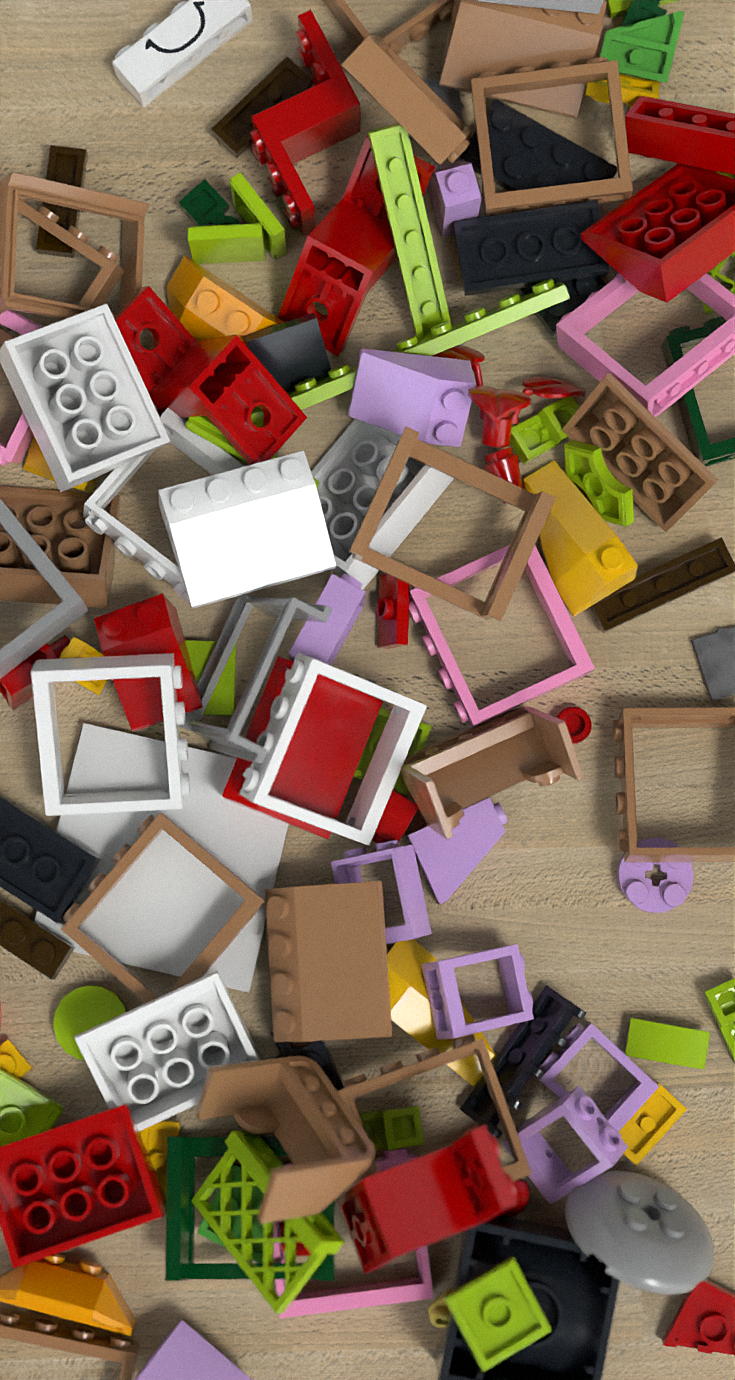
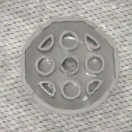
[565,1170,715,1294]

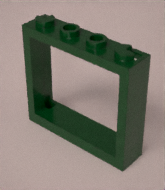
[661,317,735,467]

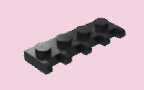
[460,985,586,1139]

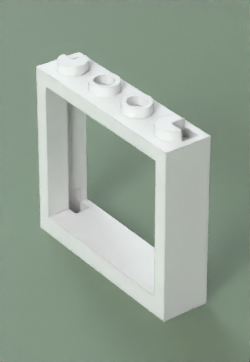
[83,408,245,603]
[31,653,190,816]
[240,653,427,845]

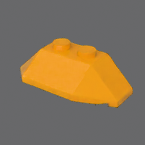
[166,256,285,346]
[0,1253,136,1336]

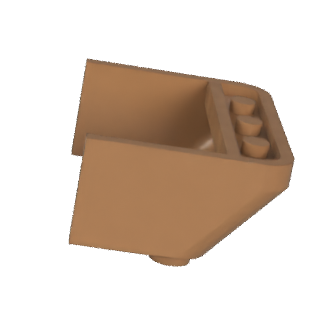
[400,706,584,839]
[196,1056,375,1224]

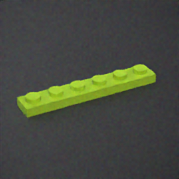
[367,123,452,340]

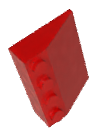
[581,164,735,303]
[222,656,383,840]
[0,1103,166,1269]

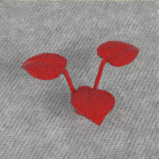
[433,345,586,448]

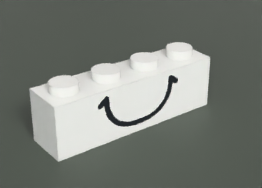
[112,0,253,108]

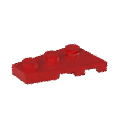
[662,1279,735,1355]

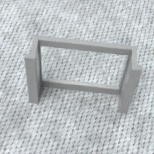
[179,594,332,764]

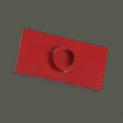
[376,574,410,649]

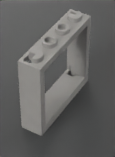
[0,499,89,679]

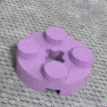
[617,838,694,913]

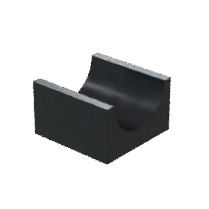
[435,1216,620,1380]

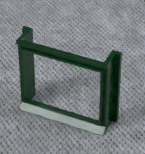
[165,1136,335,1281]

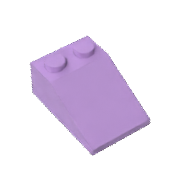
[348,348,476,447]

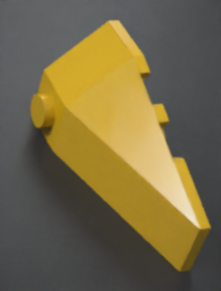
[523,461,638,617]
[387,939,496,1087]

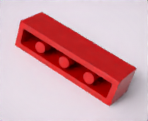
[625,96,735,175]

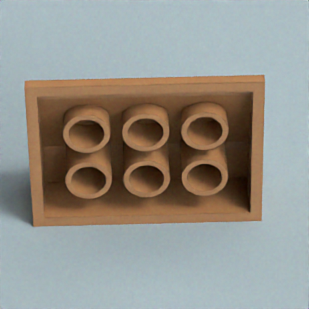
[438,0,607,118]
[562,373,719,532]
[0,486,120,608]
[265,881,392,1042]

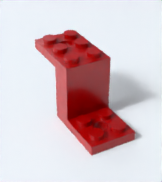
[249,9,360,237]
[277,136,436,357]
[114,286,307,465]
[337,1125,517,1274]

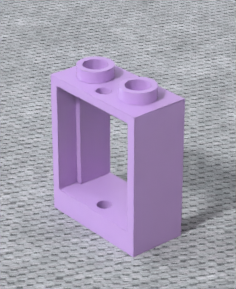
[289,574,366,666]
[331,840,432,944]
[422,944,534,1040]
[537,1021,659,1132]
[502,1086,628,1204]

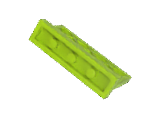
[191,1130,345,1313]

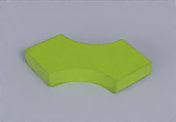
[564,440,634,527]

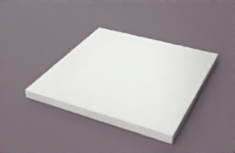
[35,723,289,992]

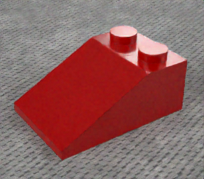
[94,593,203,732]

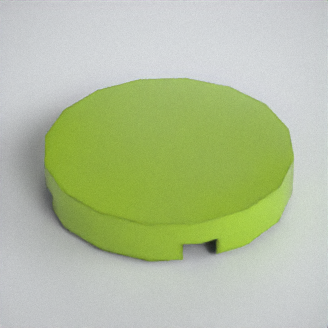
[53,985,128,1061]

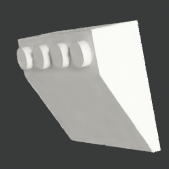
[0,304,170,492]
[311,419,454,590]
[158,451,336,609]
[75,971,261,1131]

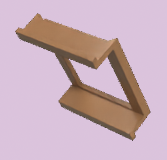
[0,172,149,334]
[349,427,556,621]

